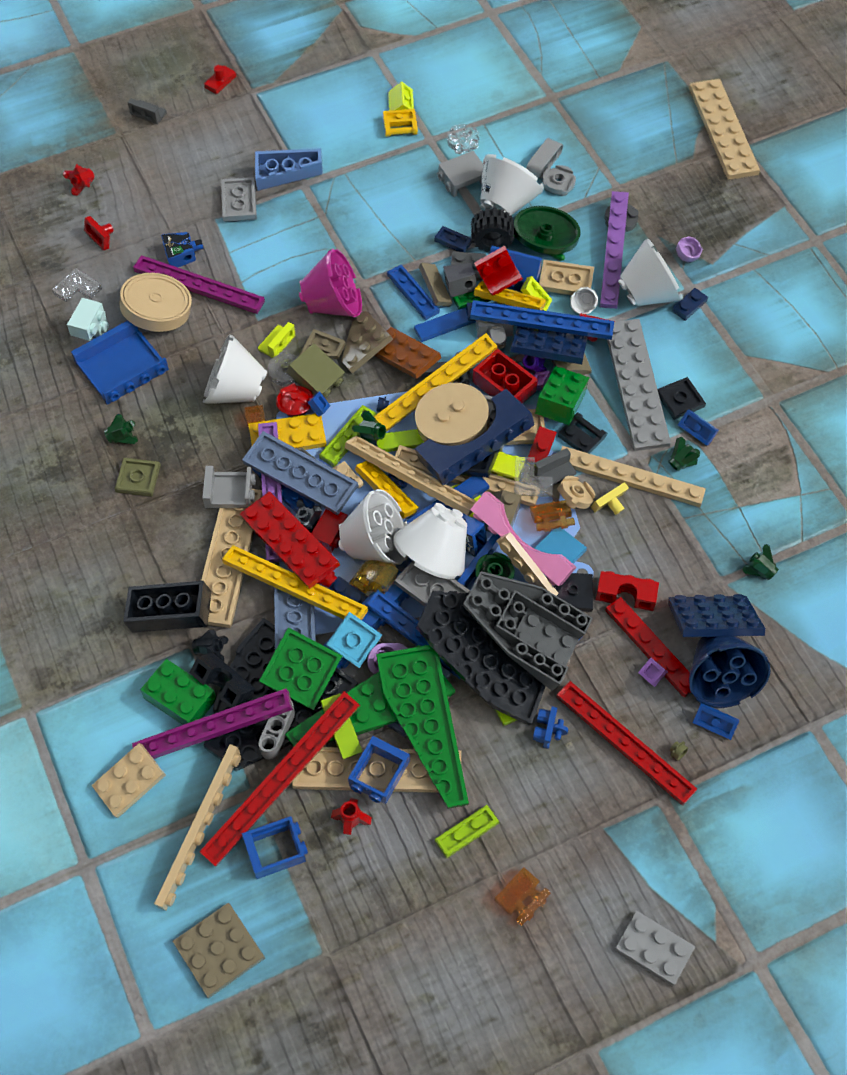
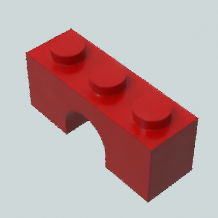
[595,571,659,611]

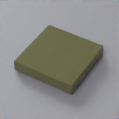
[115,458,161,497]

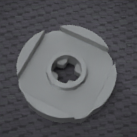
[542,165,576,196]

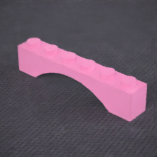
[470,492,577,586]

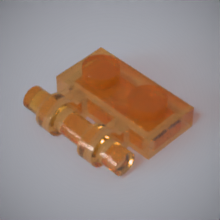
[530,500,575,532]
[494,867,551,926]

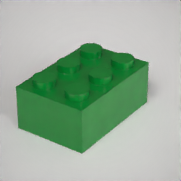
[535,366,589,425]
[140,659,216,725]

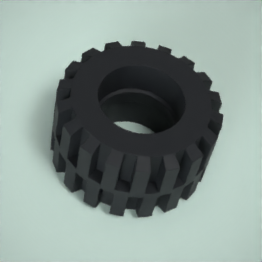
[471,208,514,252]

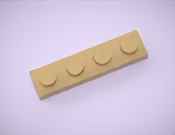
[497,532,558,595]

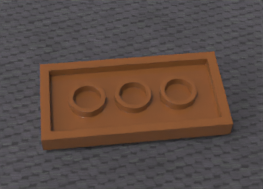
[374,327,442,379]

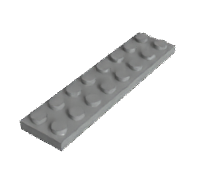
[607,319,671,451]

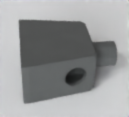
[443,263,482,297]

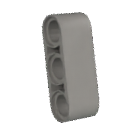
[526,138,563,179]
[258,701,295,759]

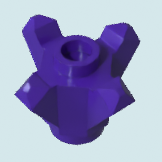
[522,355,547,372]

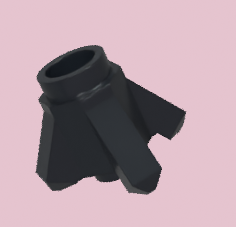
[295,500,322,533]
[192,628,229,662]

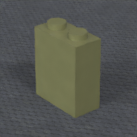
[287,343,345,399]

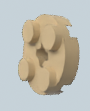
[557,476,595,509]

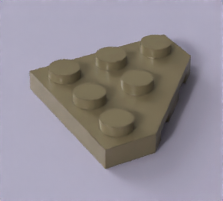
[341,311,393,374]

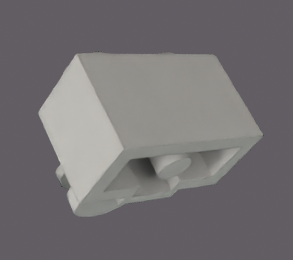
[475,320,514,350]

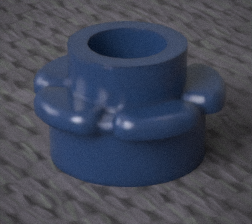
[376,396,389,412]

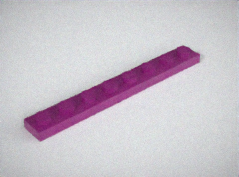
[133,255,265,314]
[132,689,293,759]

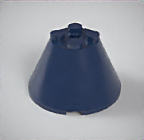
[689,636,771,708]

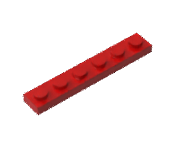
[605,597,691,698]

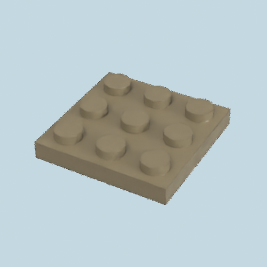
[172,903,265,999]

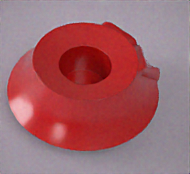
[276,383,313,417]

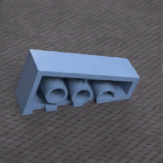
[255,148,323,191]

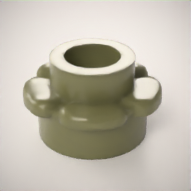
[669,741,689,761]

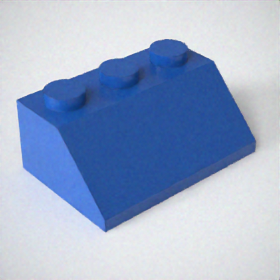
[490,246,542,293]

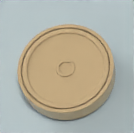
[119,273,192,332]
[415,383,490,446]

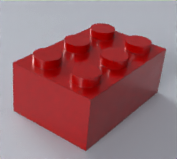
[472,348,538,404]

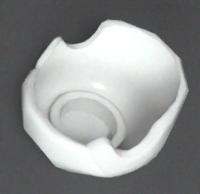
[570,287,598,315]

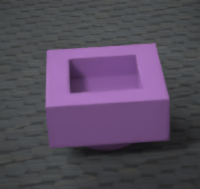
[534,371,551,391]
[638,658,668,687]

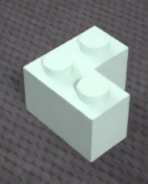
[67,298,109,341]

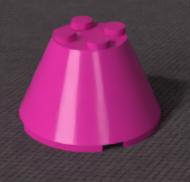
[299,249,362,317]

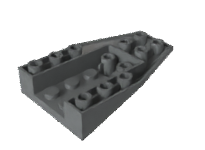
[463,571,593,691]

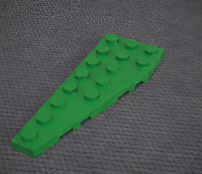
[285,645,456,747]
[376,645,469,809]

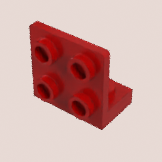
[474,246,523,296]

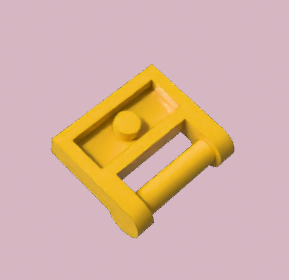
[383,109,418,137]

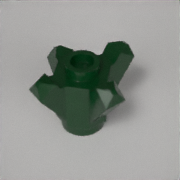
[352,411,386,443]
[104,414,138,444]
[668,437,700,471]
[742,544,779,580]

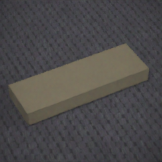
[419,263,453,307]

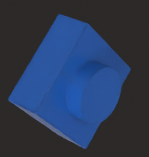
[308,391,330,417]

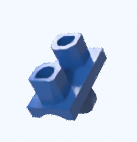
[533,706,568,749]

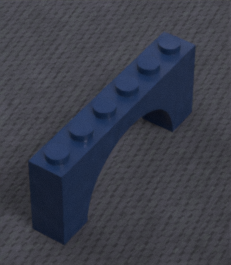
[415,389,535,485]

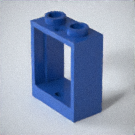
[348,736,410,804]
[242,816,308,879]

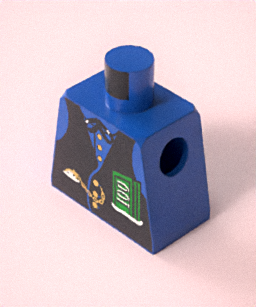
[161,232,204,268]
[462,513,487,557]

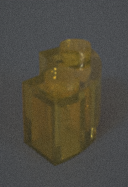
[349,560,399,595]

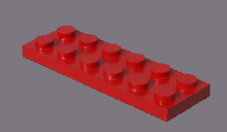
[240,491,340,589]

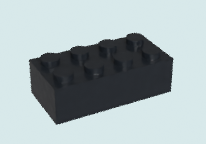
[123,581,212,633]

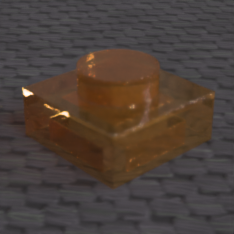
[244,405,265,426]

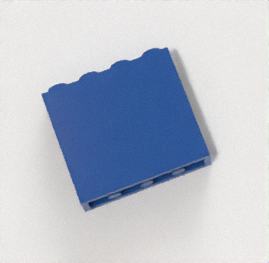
[71,320,169,405]

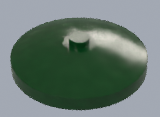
[513,206,581,254]

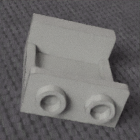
[437,151,483,197]
[203,466,256,508]

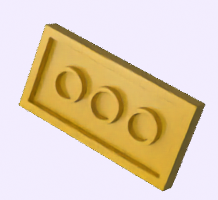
[248,413,327,450]

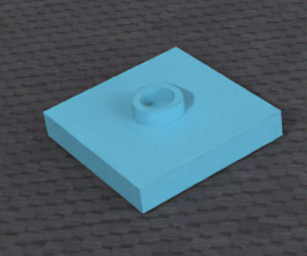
[326,612,382,668]

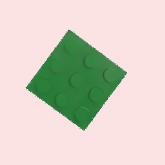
[259,627,342,711]

